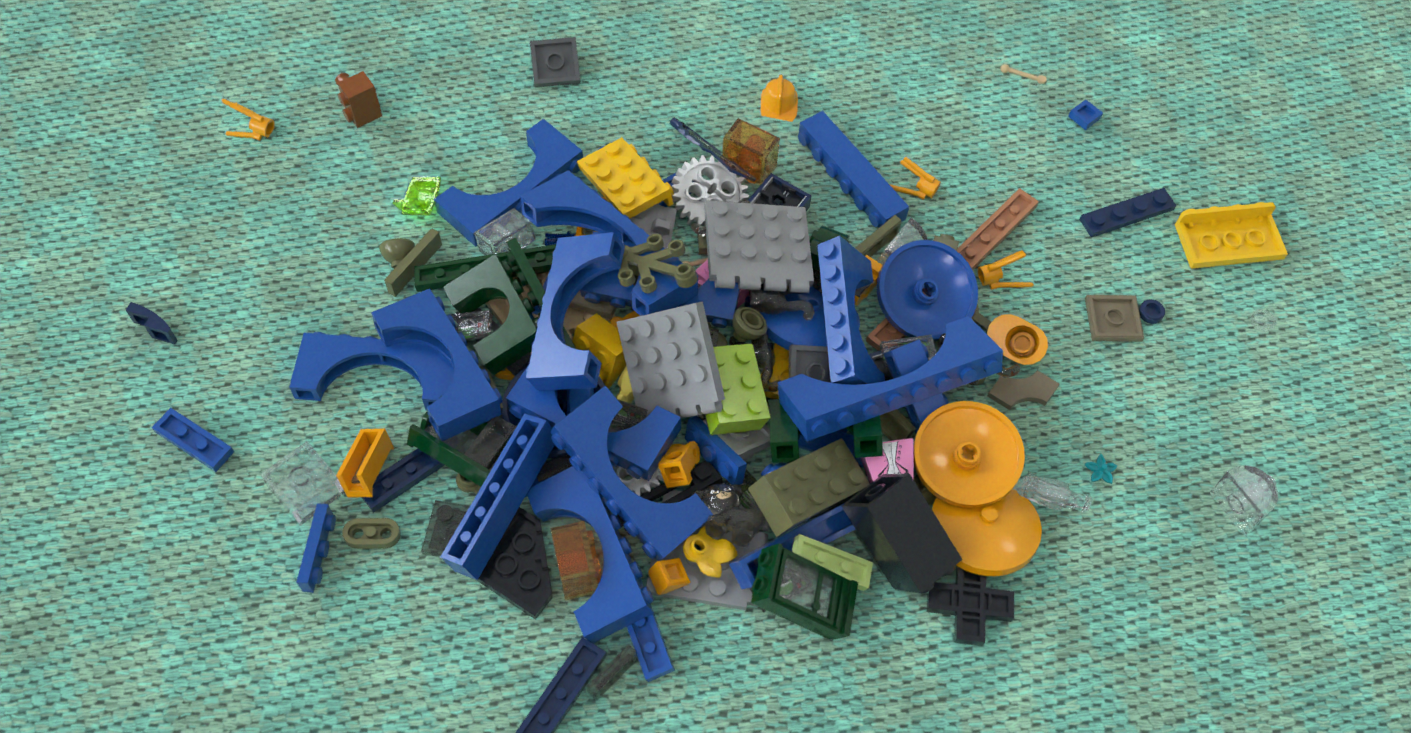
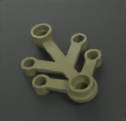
[618,234,698,293]

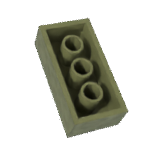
[748,438,870,537]

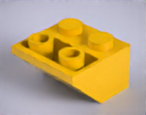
[572,313,626,389]

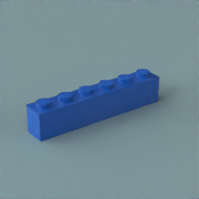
[798,111,909,228]
[440,413,555,580]

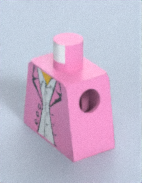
[861,438,913,484]

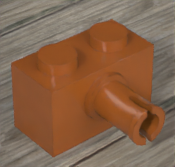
[335,71,382,128]

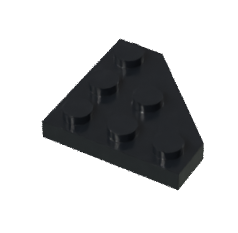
[476,507,553,620]

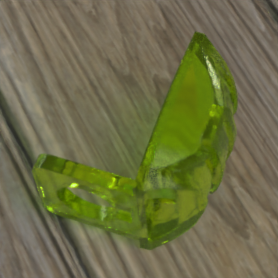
[392,177,441,215]

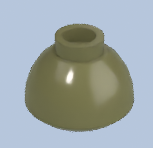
[379,238,415,269]
[732,307,767,342]

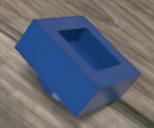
[1068,99,1103,130]

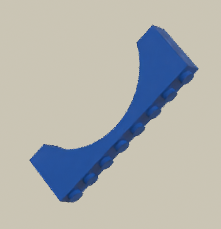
[520,170,699,316]
[777,316,1003,441]

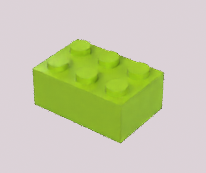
[705,344,770,435]

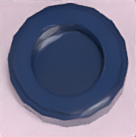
[1139,299,1165,324]

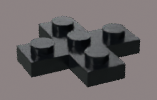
[927,566,1014,646]

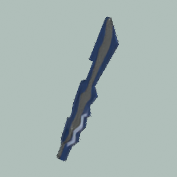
[670,117,756,181]

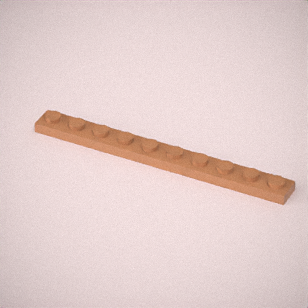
[866,188,1039,351]

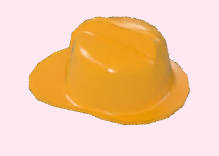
[761,74,798,122]
[987,314,1048,365]

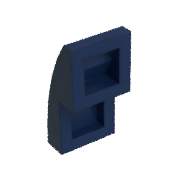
[126,302,178,344]

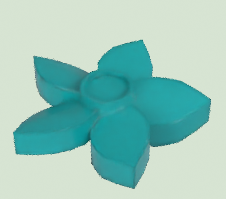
[1084,454,1117,484]

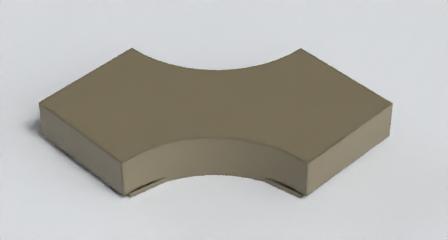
[987,370,1059,410]

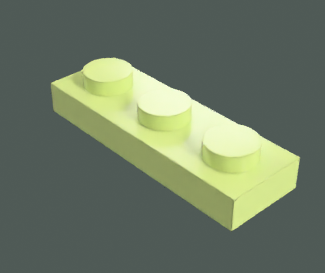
[792,534,873,591]

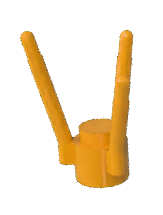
[222,99,275,141]
[889,157,941,200]
[977,250,1034,290]

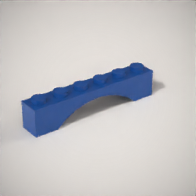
[729,498,856,589]

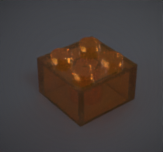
[722,118,780,185]
[550,521,601,601]

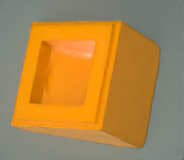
[648,558,691,595]

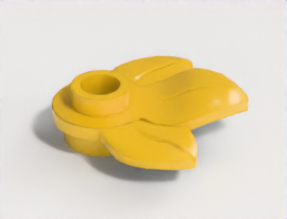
[683,524,738,578]

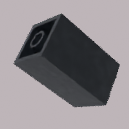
[842,474,963,594]

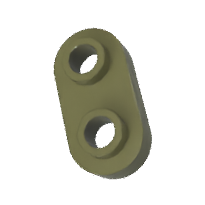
[342,518,401,549]

